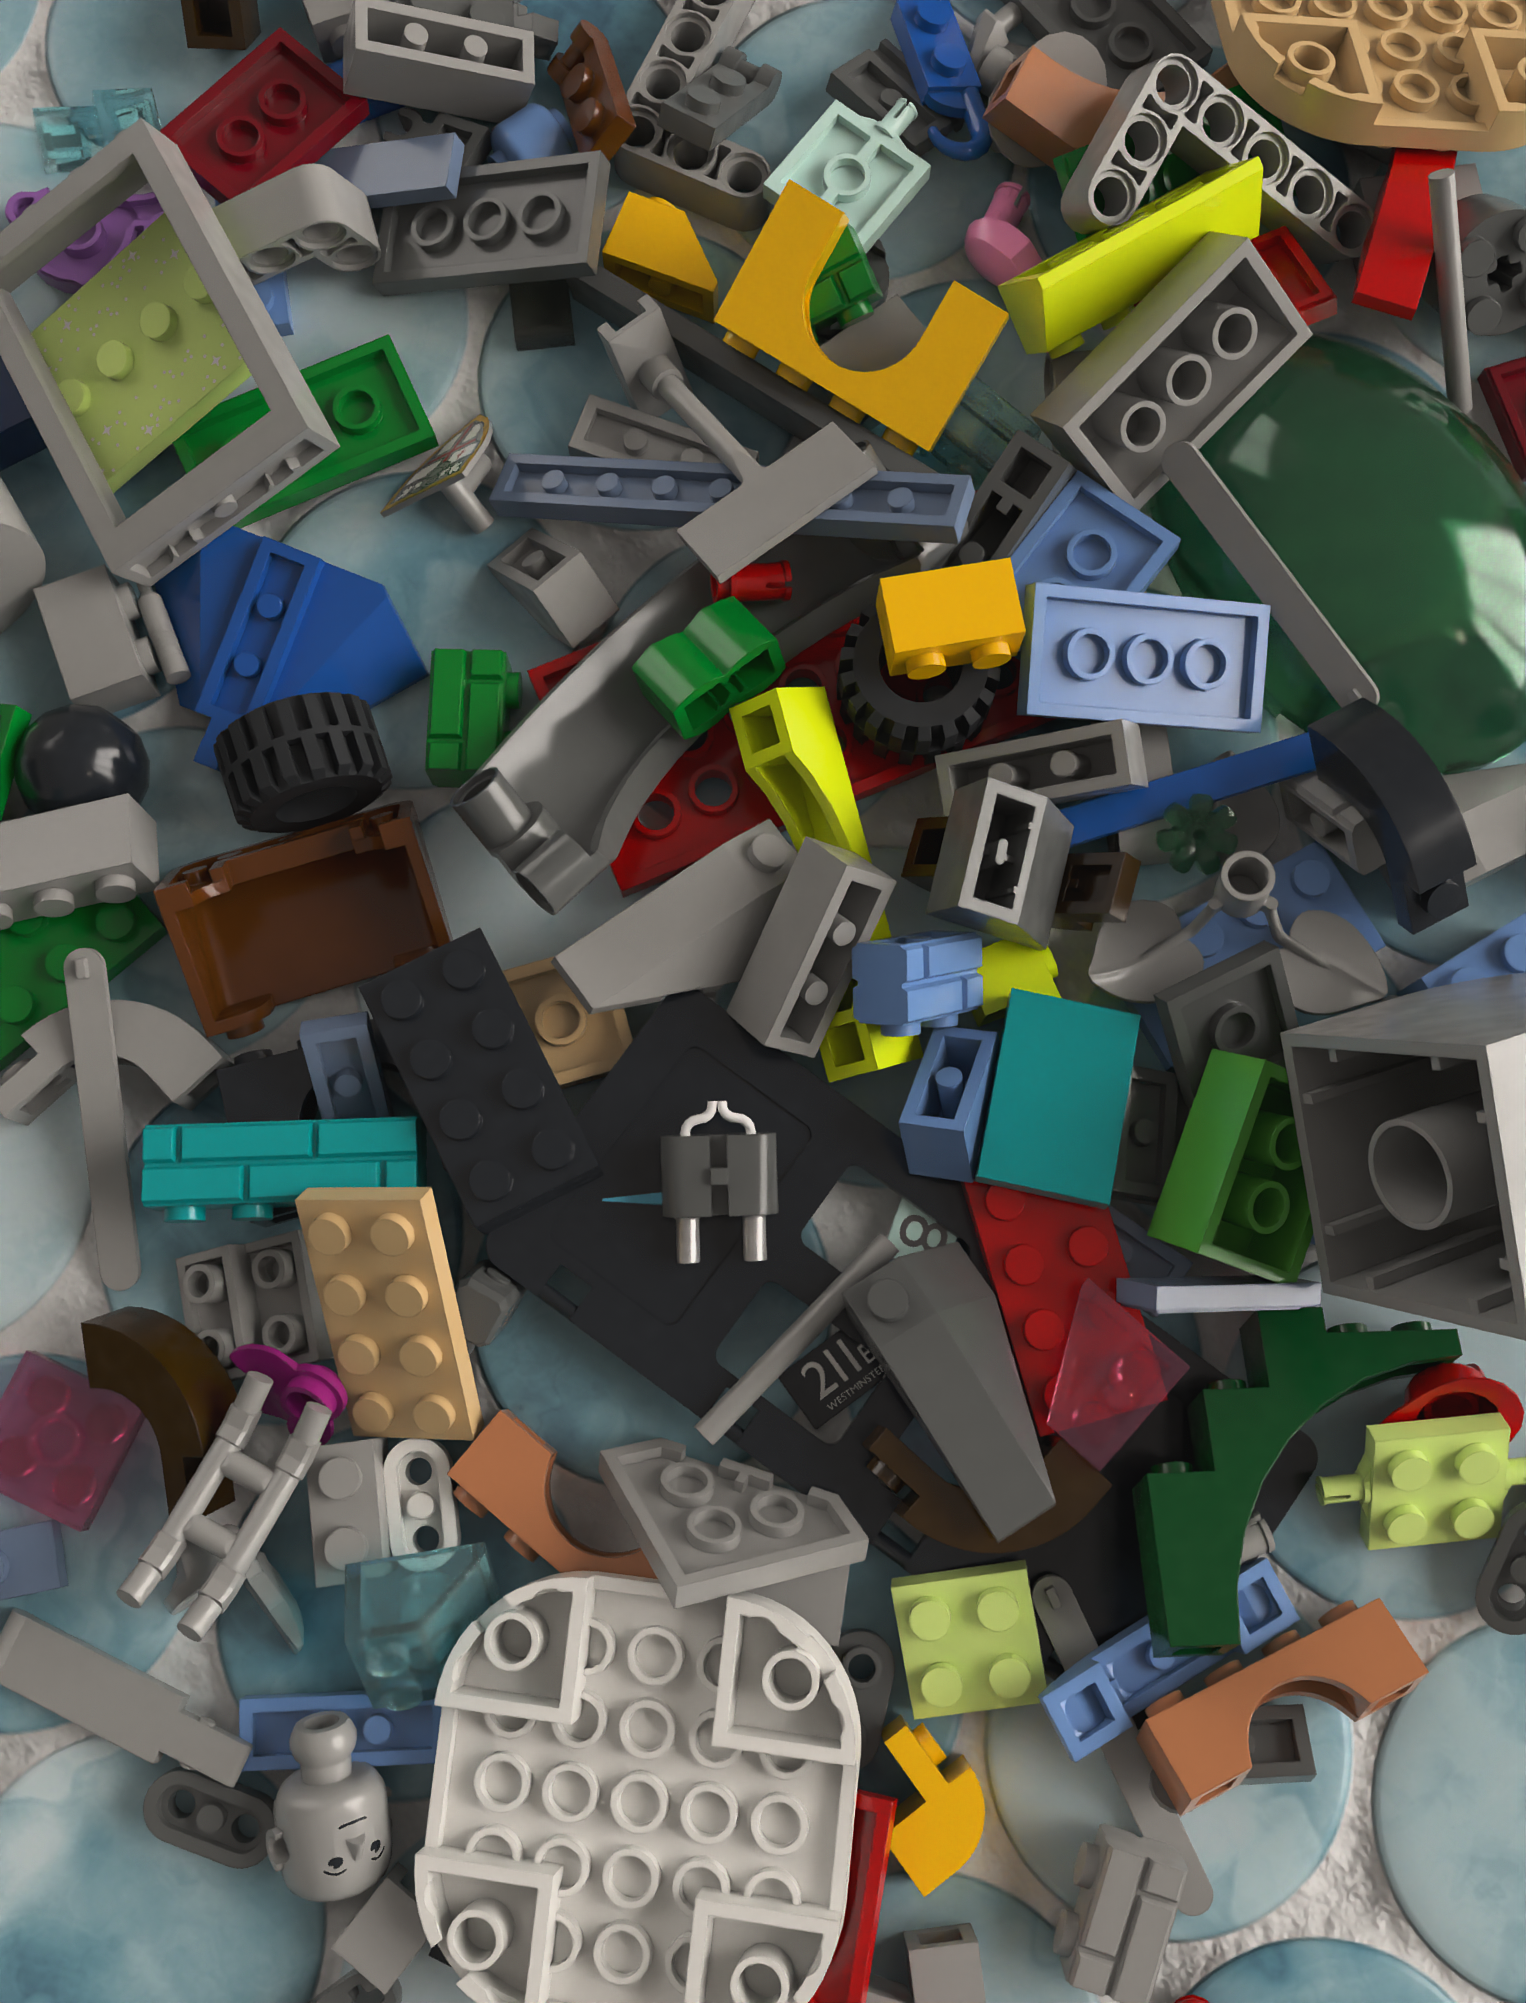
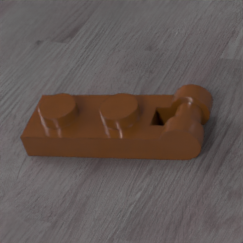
[547,19,636,161]

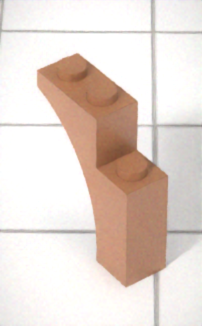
[982,45,1239,171]

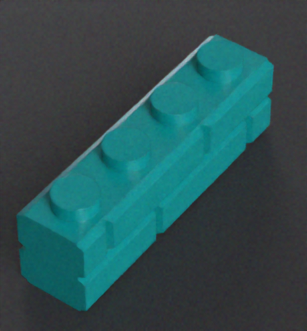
[141,1116,427,1223]

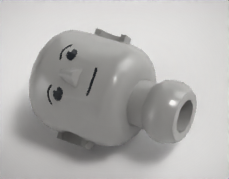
[266,1711,393,1902]

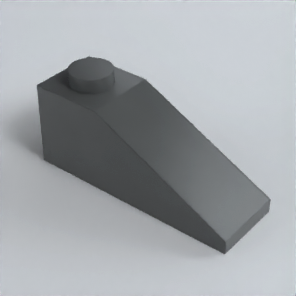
[931,429,1077,570]

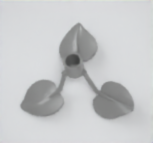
[1087,750,1388,1016]

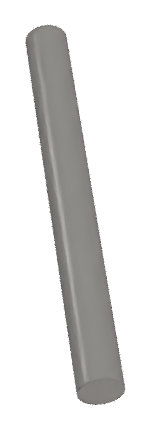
[1428,168,1473,415]
[694,1233,899,1445]

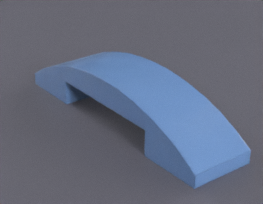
[1038,1557,1300,1763]

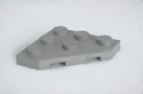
[598,1438,869,1609]

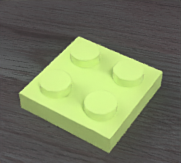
[891,1560,1048,1720]

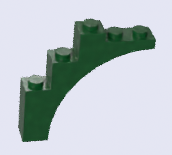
[1132,1307,1463,1658]

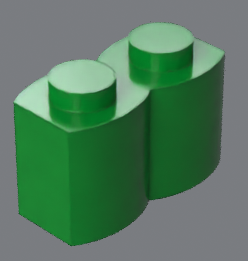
[632,596,786,740]

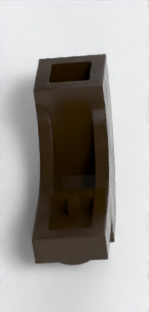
[81,1306,237,1516]

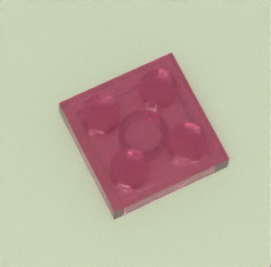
[0,1350,146,1532]

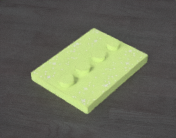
[31,212,252,494]

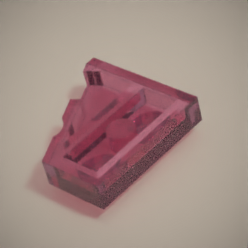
[1046,1278,1190,1472]

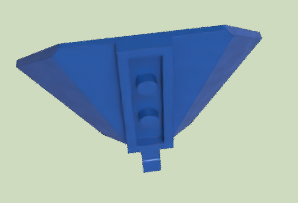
[155,526,430,772]

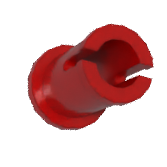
[710,560,792,603]

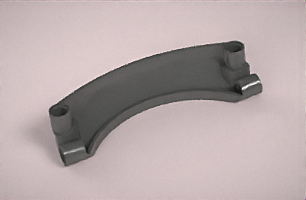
[450,440,969,915]

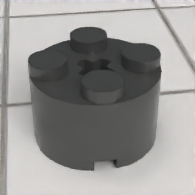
[1421,193,1526,336]

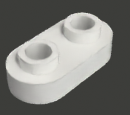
[383,1438,461,1575]

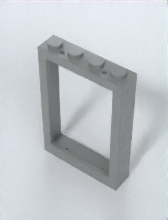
[0,118,341,587]

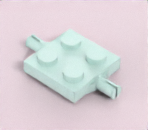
[763,98,931,254]

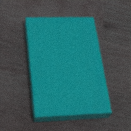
[974,988,1141,1209]

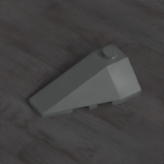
[842,1242,1056,1543]

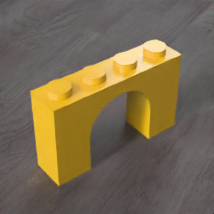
[713,179,1009,456]

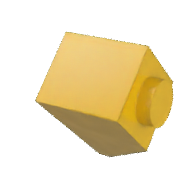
[602,191,719,324]

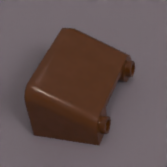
[153,800,453,1040]

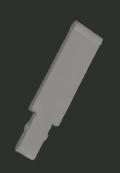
[0,1608,253,1787]

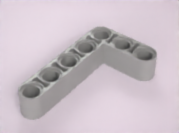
[614,0,771,232]
[1061,53,1374,265]

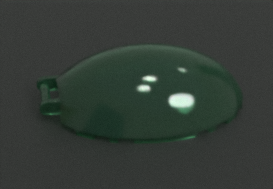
[1146,333,1526,775]

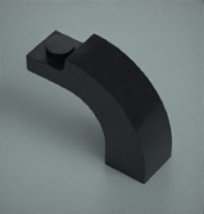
[1307,697,1477,935]

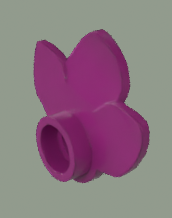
[229,1344,348,1445]

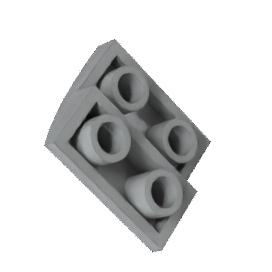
[175,1230,334,1382]

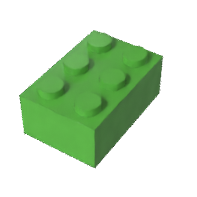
[1147,1048,1313,1283]

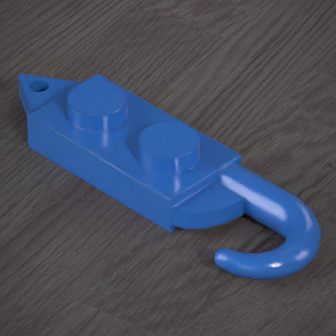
[890,0,993,162]

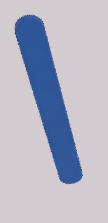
[1060,732,1316,848]

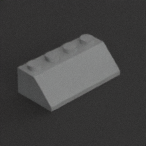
[1030,231,1313,510]

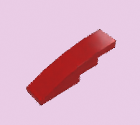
[1351,147,1457,321]

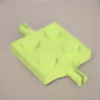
[1315,1412,1526,1550]

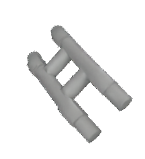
[116,1371,332,1642]

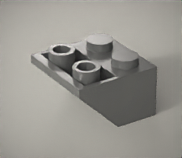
[925,777,1074,951]

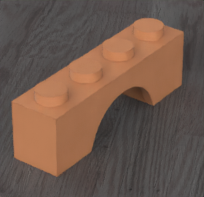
[447,1409,658,1579]
[1136,1598,1429,1817]

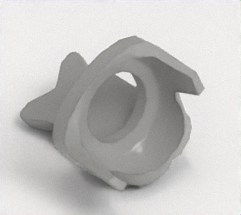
[163,1524,304,1655]

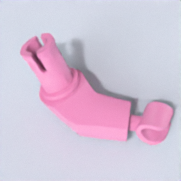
[964,182,1048,353]

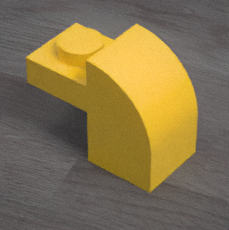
[881,1714,985,1897]

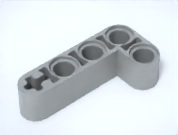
[212,163,381,286]

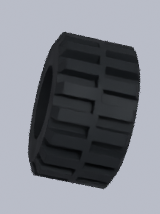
[836,604,1001,765]
[213,692,393,833]

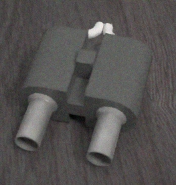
[660,1101,779,1264]

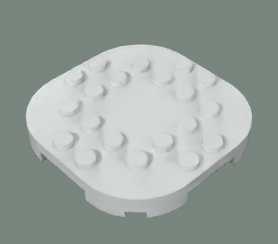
[414,1571,861,2003]

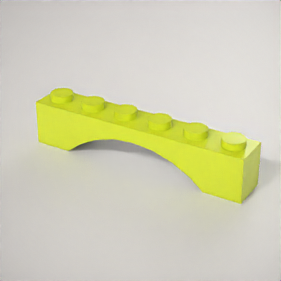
[729,687,923,1083]

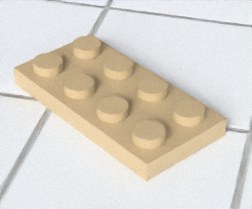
[295,1187,485,1441]

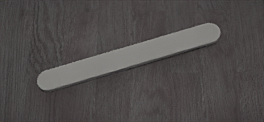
[1161,441,1380,708]
[64,948,141,1291]
[1031,1574,1213,1916]

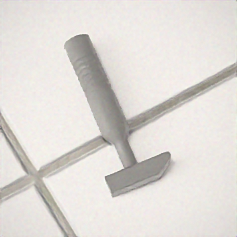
[136,583,191,685]

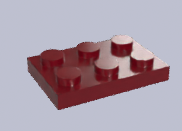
[160,27,370,204]

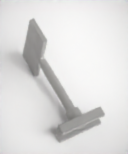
[597,294,878,584]

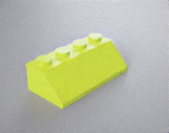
[997,156,1263,359]

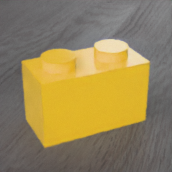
[876,557,1026,680]

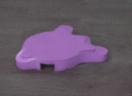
[5,187,164,294]

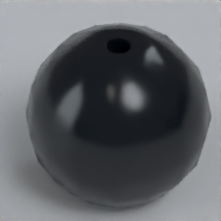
[14,704,150,814]

